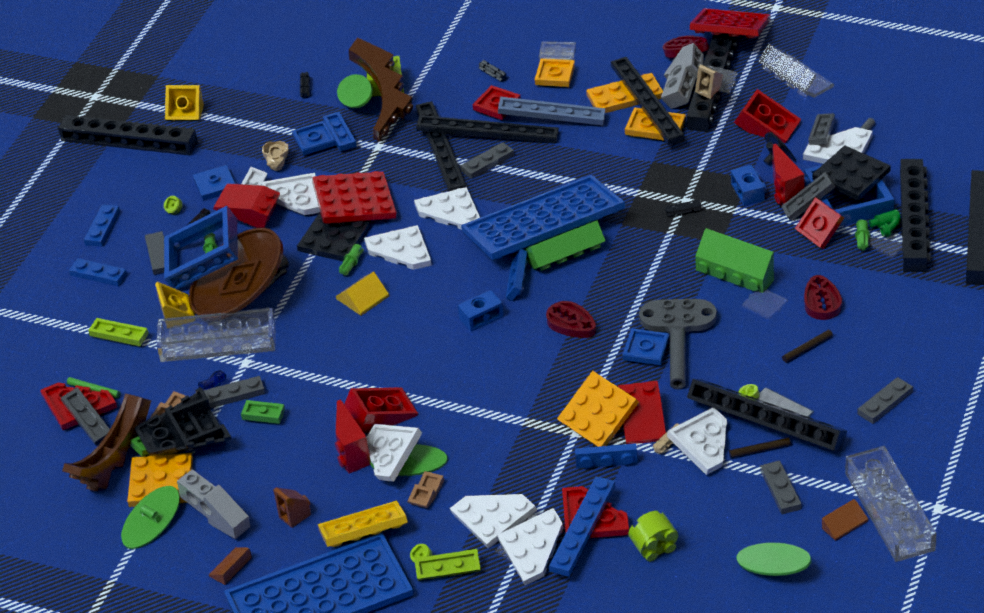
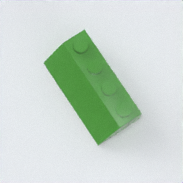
[524,221,605,271]
[695,228,774,294]

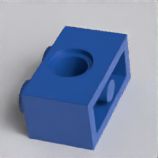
[731,165,767,206]
[458,290,504,332]

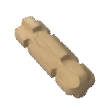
[653,423,680,454]

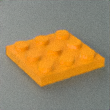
[557,371,639,447]
[127,453,193,507]

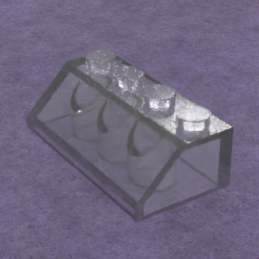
[758,44,835,98]

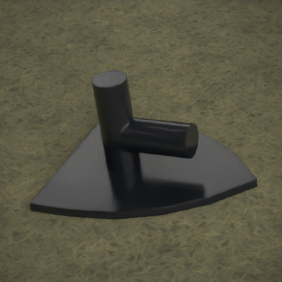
[764,132,797,165]

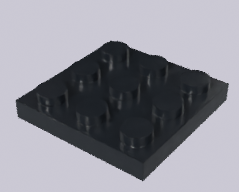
[812,145,891,201]
[297,213,371,261]

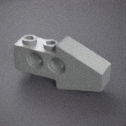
[661,43,704,109]
[177,469,250,539]

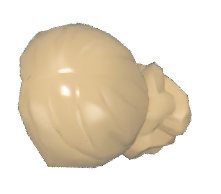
[262,141,288,171]

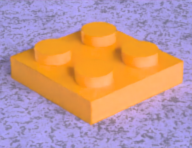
[535,58,575,87]

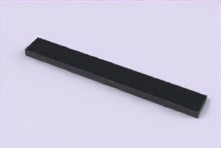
[611,57,685,145]
[415,101,466,192]
[416,115,559,143]

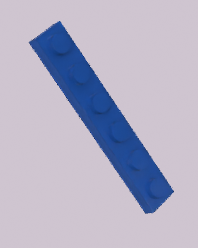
[549,476,616,577]

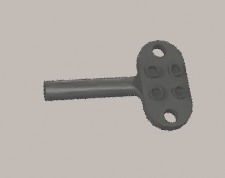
[639,299,717,389]

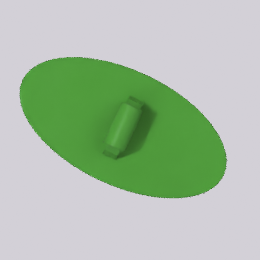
[337,74,373,108]
[370,444,447,476]
[121,486,180,549]
[736,543,811,576]

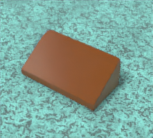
[822,499,868,541]
[209,547,252,585]

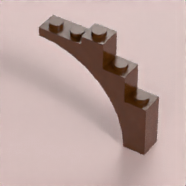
[349,37,413,142]
[62,393,152,491]

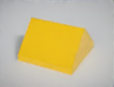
[165,85,204,120]
[336,272,389,316]
[155,282,195,327]

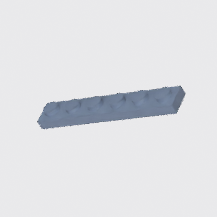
[498,97,605,125]

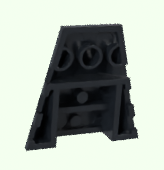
[135,387,231,456]

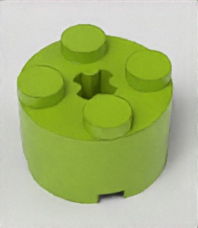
[628,511,678,562]

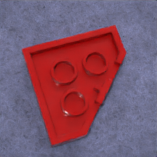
[40,383,117,430]
[562,486,629,538]

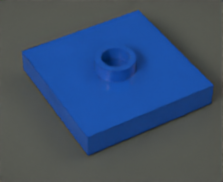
[292,121,336,155]
[193,165,235,200]
[622,328,670,365]

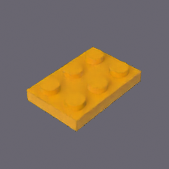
[625,107,686,140]

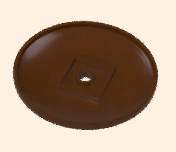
[189,228,283,320]

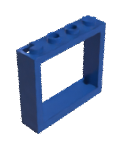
[804,154,894,227]
[164,206,238,289]

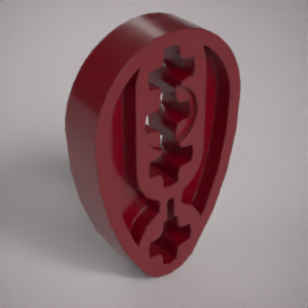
[663,36,709,58]
[804,275,842,320]
[546,301,596,338]

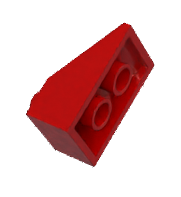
[734,89,801,143]
[773,144,804,206]
[213,184,280,228]
[618,381,666,444]
[344,387,418,433]
[335,399,371,474]

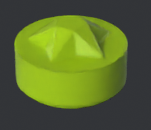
[164,196,183,215]
[738,384,760,398]
[410,544,433,563]

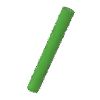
[67,377,120,399]

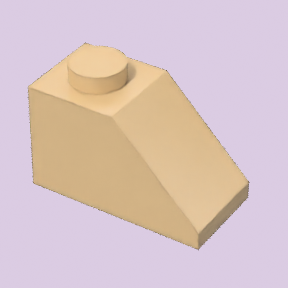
[695,64,723,99]

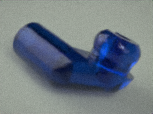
[198,370,227,390]

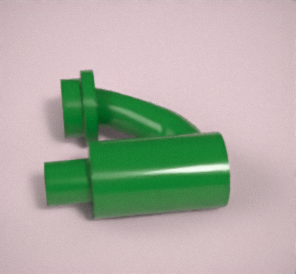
[869,209,901,237]

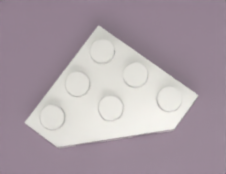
[803,127,873,164]
[262,173,320,215]
[414,187,480,230]
[364,225,432,270]
[667,407,727,475]
[366,424,422,482]
[450,494,537,549]
[497,508,564,585]

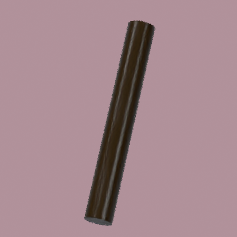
[782,329,833,363]
[729,437,791,458]

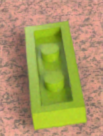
[88,318,149,346]
[414,549,481,581]

